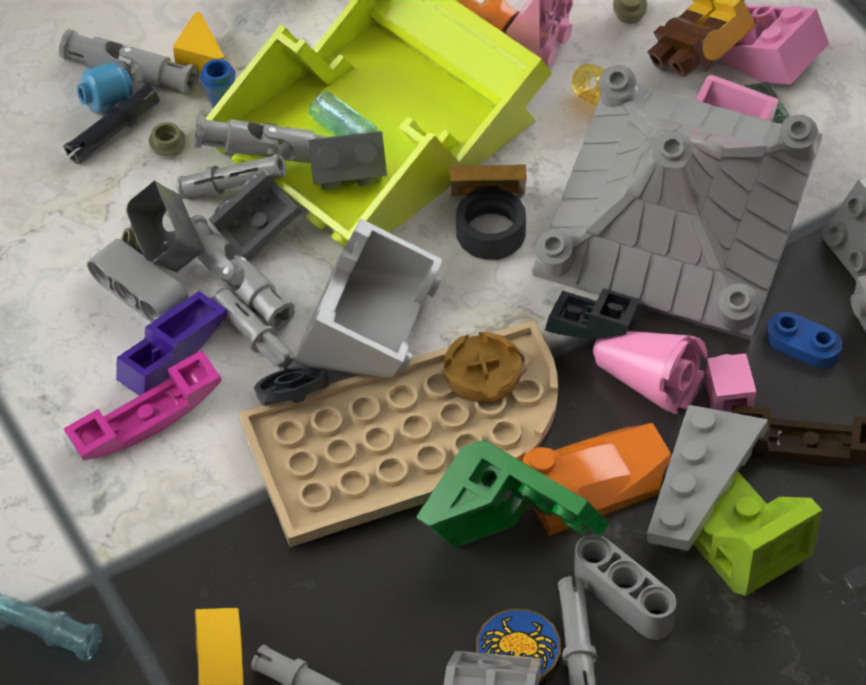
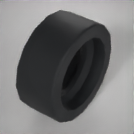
[456,188,526,259]

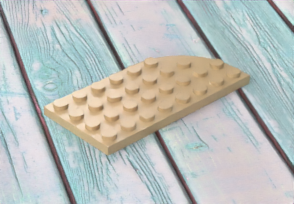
[238,320,558,547]

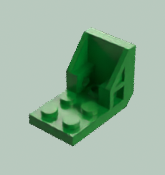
[416,440,609,548]

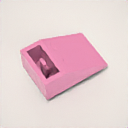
[505,0,573,66]
[718,5,829,85]

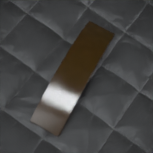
[731,405,866,465]

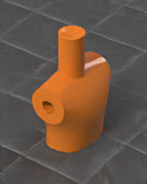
[456,0,519,34]

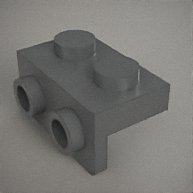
[308,130,387,190]
[209,170,302,261]

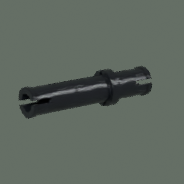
[63,84,160,164]

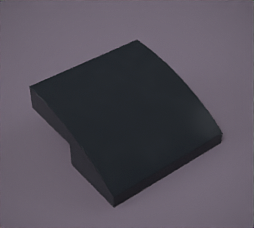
[545,288,640,338]

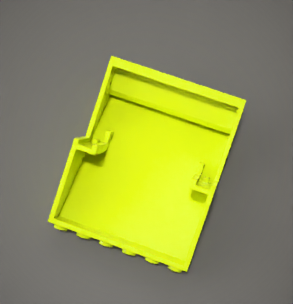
[205,0,552,248]

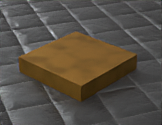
[451,164,527,196]

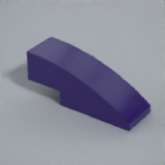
[116,291,227,396]

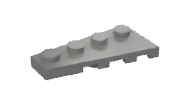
[647,405,768,551]

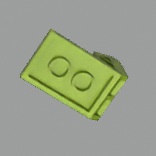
[693,471,822,596]

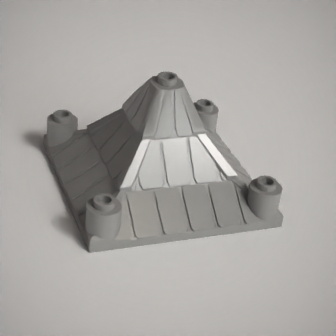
[532,65,823,341]

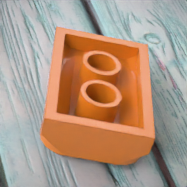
[522,423,672,536]

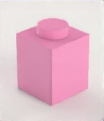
[704,354,756,413]

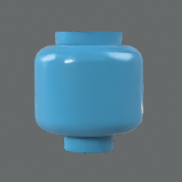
[77,63,133,113]

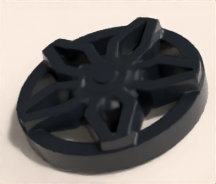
[254,365,329,406]

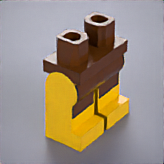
[647,0,756,77]

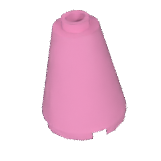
[593,331,707,414]

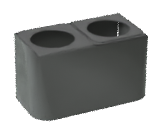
[126,181,203,272]

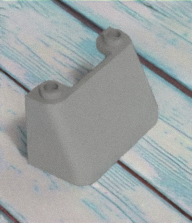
[293,218,443,378]

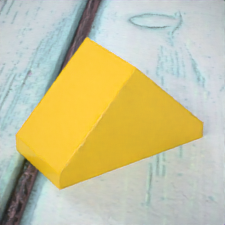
[173,12,225,78]

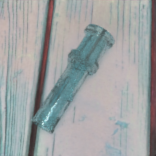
[0,592,102,661]

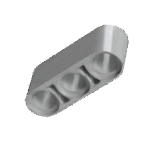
[87,239,189,323]
[574,534,677,640]

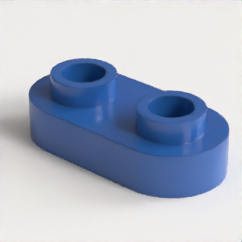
[766,312,842,368]

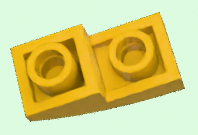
[195,608,243,685]

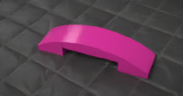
[63,350,222,460]

